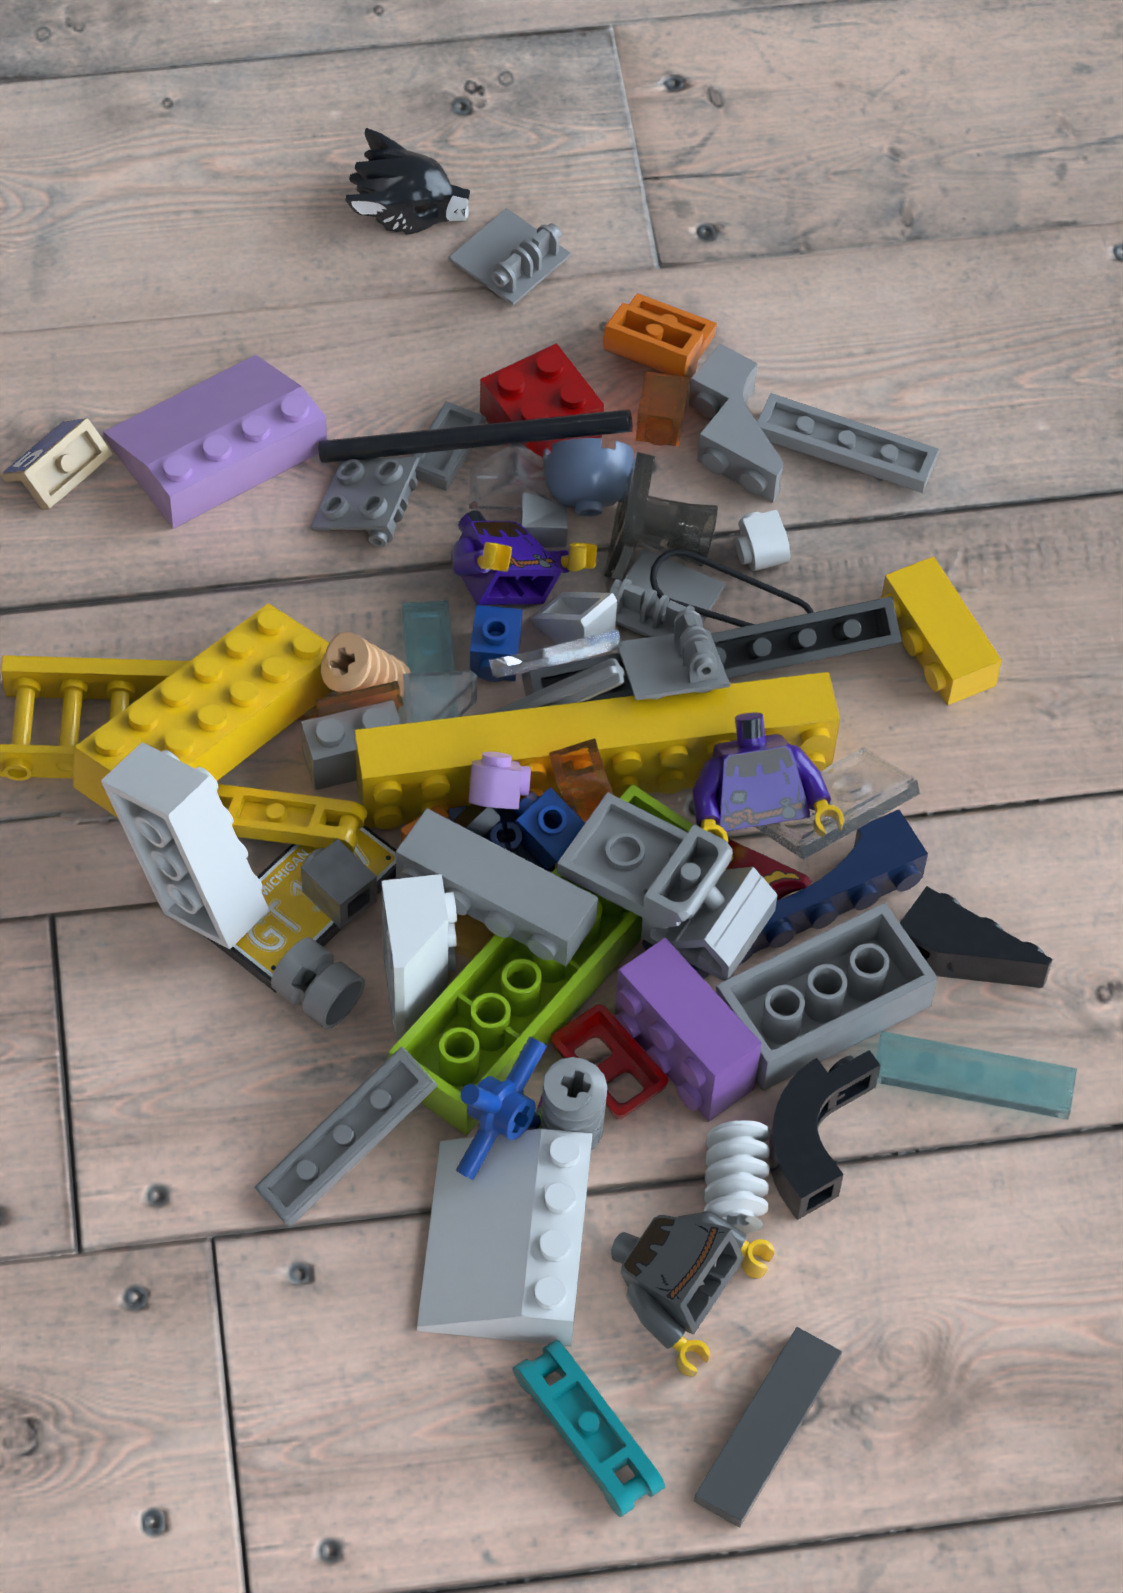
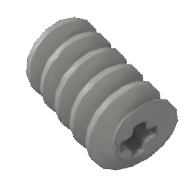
[540,1057,608,1150]

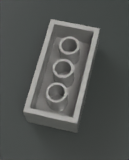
[715,903,938,1091]

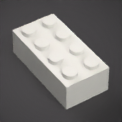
[101,742,269,949]

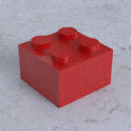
[480,343,604,473]

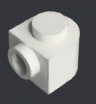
[735,510,790,571]

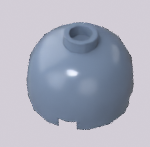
[543,438,634,516]

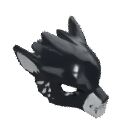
[345,128,470,235]

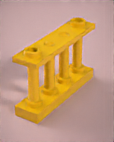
[0,655,189,781]

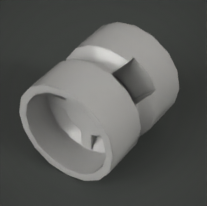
[271,937,365,1030]

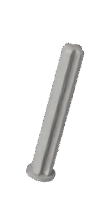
[490,658,625,713]

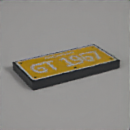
[206,821,397,993]

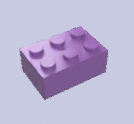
[614,938,762,1122]

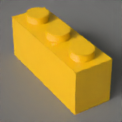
[879,556,1002,706]

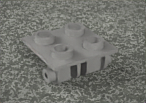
[448,208,571,306]
[310,457,419,547]
[610,548,725,637]
[616,609,730,700]

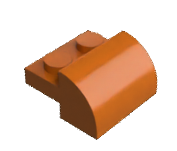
[603,293,717,382]

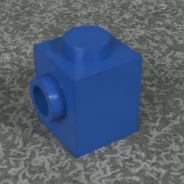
[469,605,523,682]
[512,787,585,870]

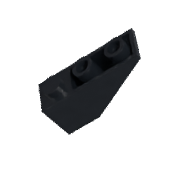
[900,886,1053,988]

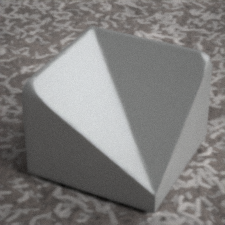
[521,492,568,547]

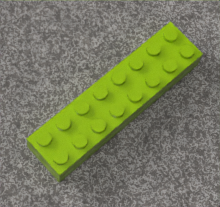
[388,784,693,1136]

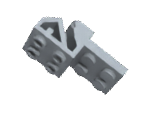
[557,792,777,981]

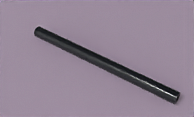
[318,409,633,463]

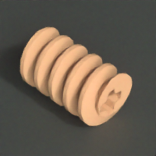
[320,632,413,706]

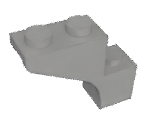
[689,344,784,502]

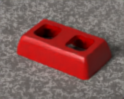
[551,1004,669,1119]

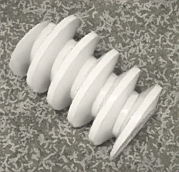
[704,1120,770,1233]

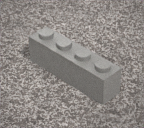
[396,809,598,966]

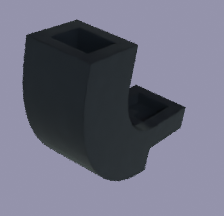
[769,1050,881,1220]

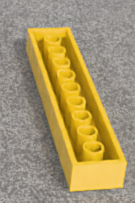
[355,672,840,830]

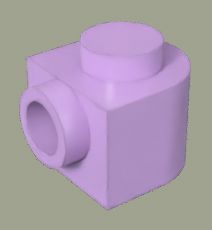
[468,752,531,809]

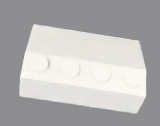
[417,1128,592,1346]

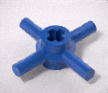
[456,1036,547,1180]

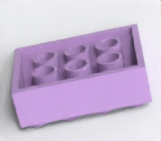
[103,355,327,529]

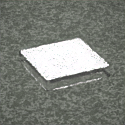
[489,629,622,678]

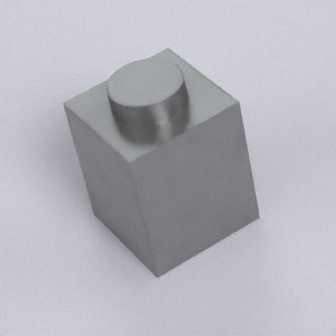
[301,839,377,929]

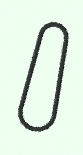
[650,549,814,627]

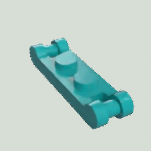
[513,1340,665,1517]

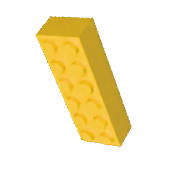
[73,603,334,819]

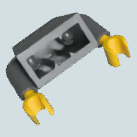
[611,1211,774,1377]

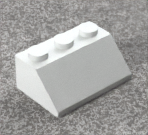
[381,874,457,1040]

